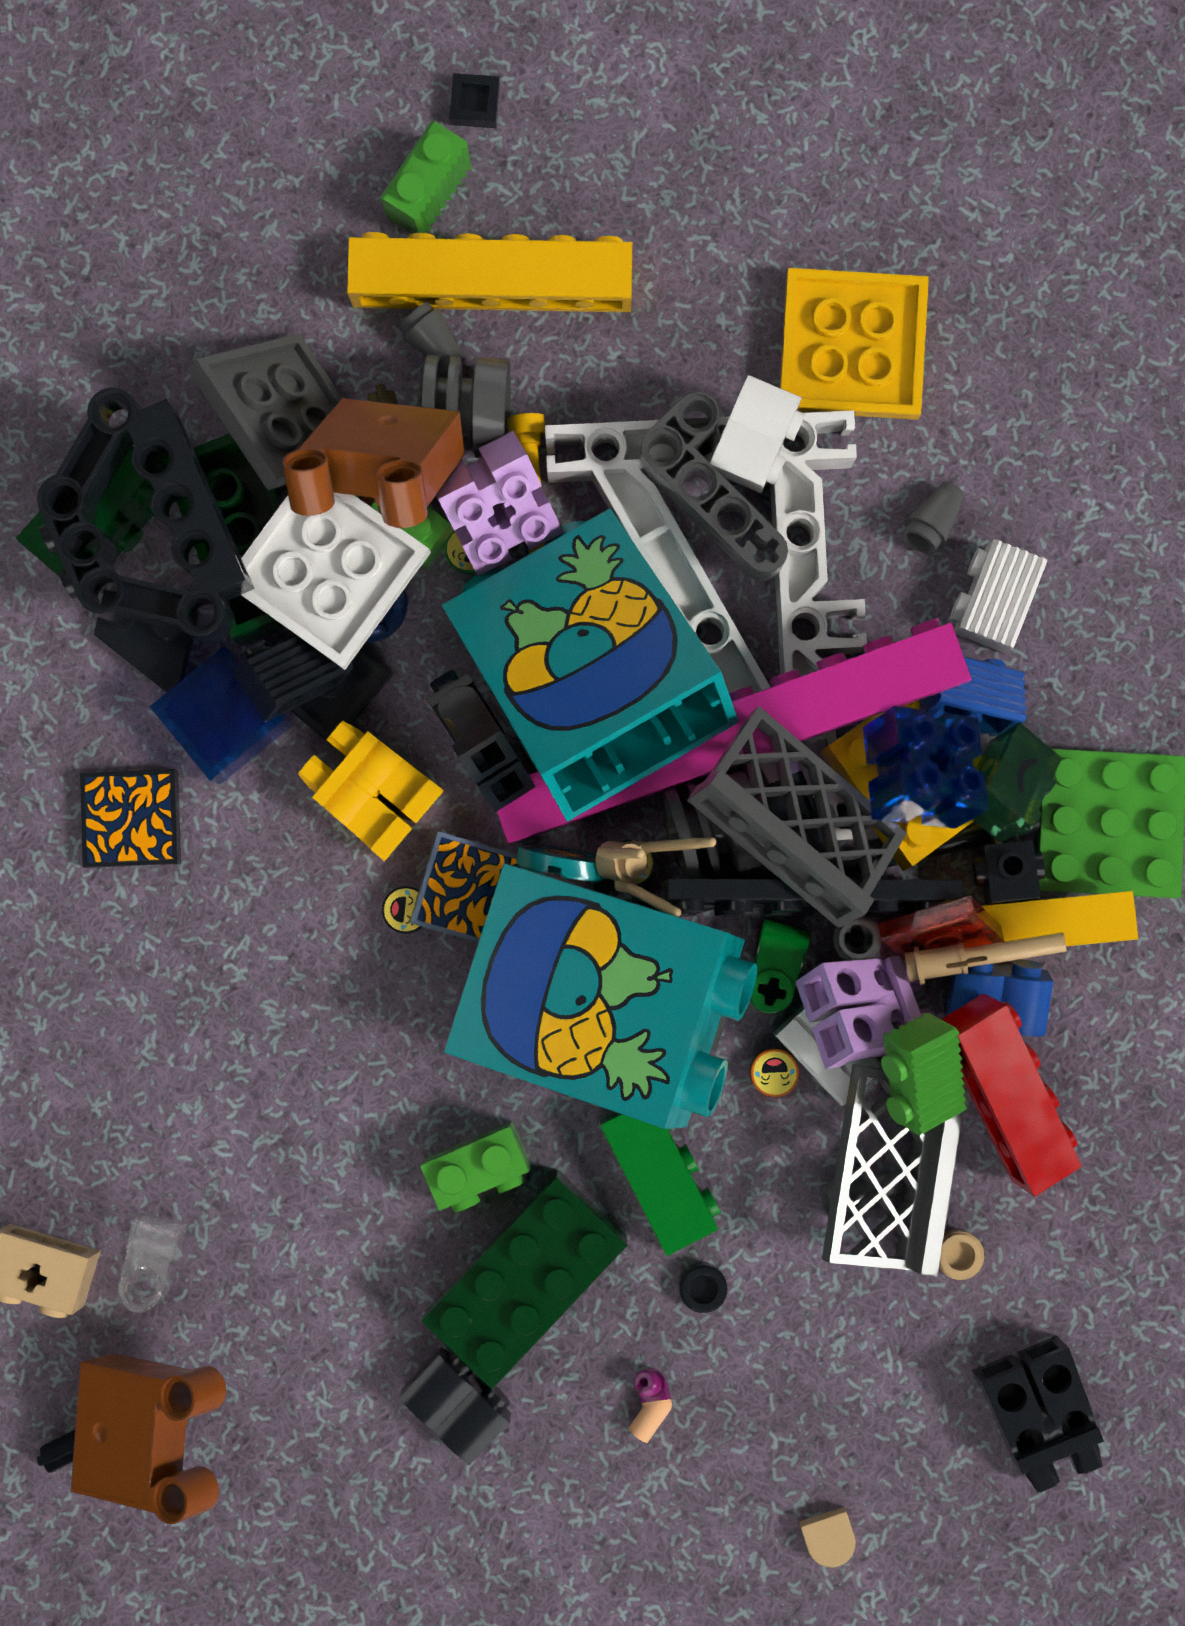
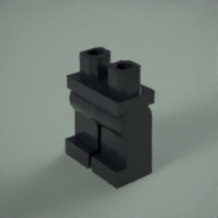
[427,670,536,813]
[972,1336,1104,1493]

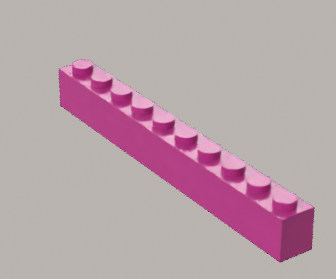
[497,618,972,844]

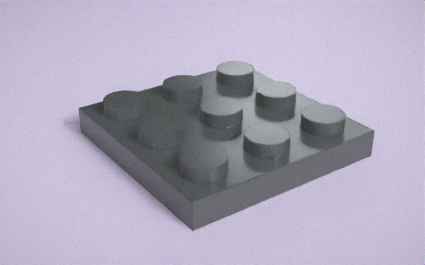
[187,333,343,490]

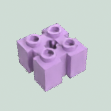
[436,431,564,576]

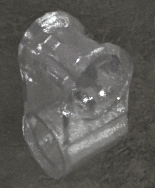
[118,1212,187,1312]

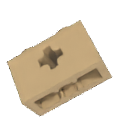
[0,1224,101,1318]

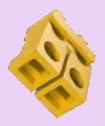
[298,721,444,862]

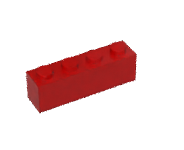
[941,993,1082,1197]

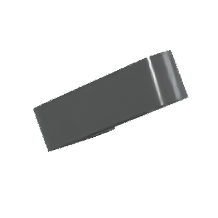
[640,391,788,581]

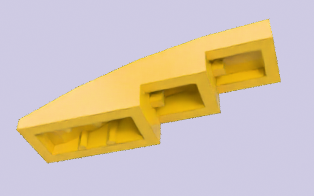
[934,891,1139,948]

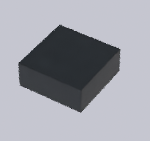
[449,73,500,129]

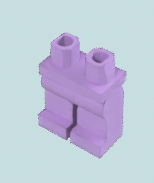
[795,956,935,1069]

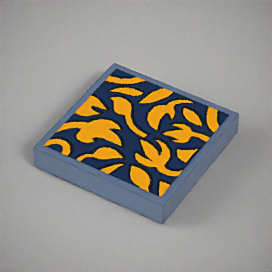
[409,831,525,943]

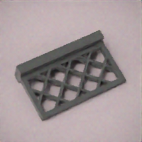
[687,706,907,928]
[822,1064,966,1276]

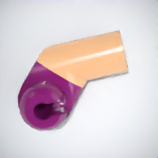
[628,1368,672,1443]

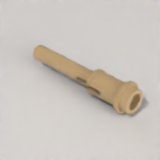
[905,932,1067,985]

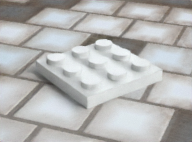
[241,493,431,670]

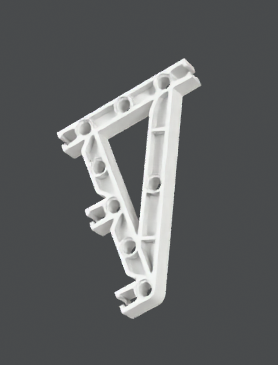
[545,410,878,842]

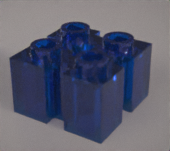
[863,706,989,829]

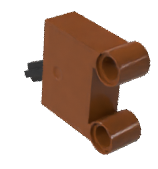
[282,384,464,528]
[37,1353,226,1524]

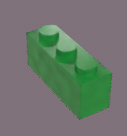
[600,1112,721,1256]

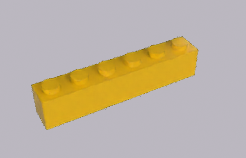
[347,232,633,312]

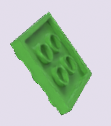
[1036,749,1185,898]

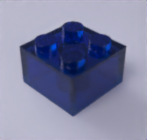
[150,646,293,784]

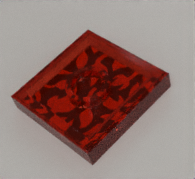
[878,896,1005,960]

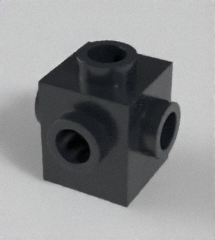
[972,833,1045,905]

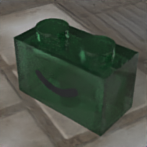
[957,722,1062,842]

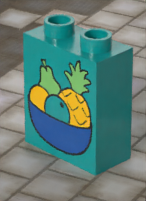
[442,508,739,822]
[444,863,757,1129]

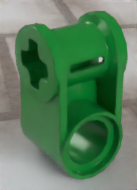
[750,919,811,1014]

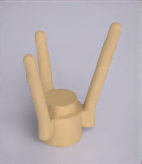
[595,837,716,917]

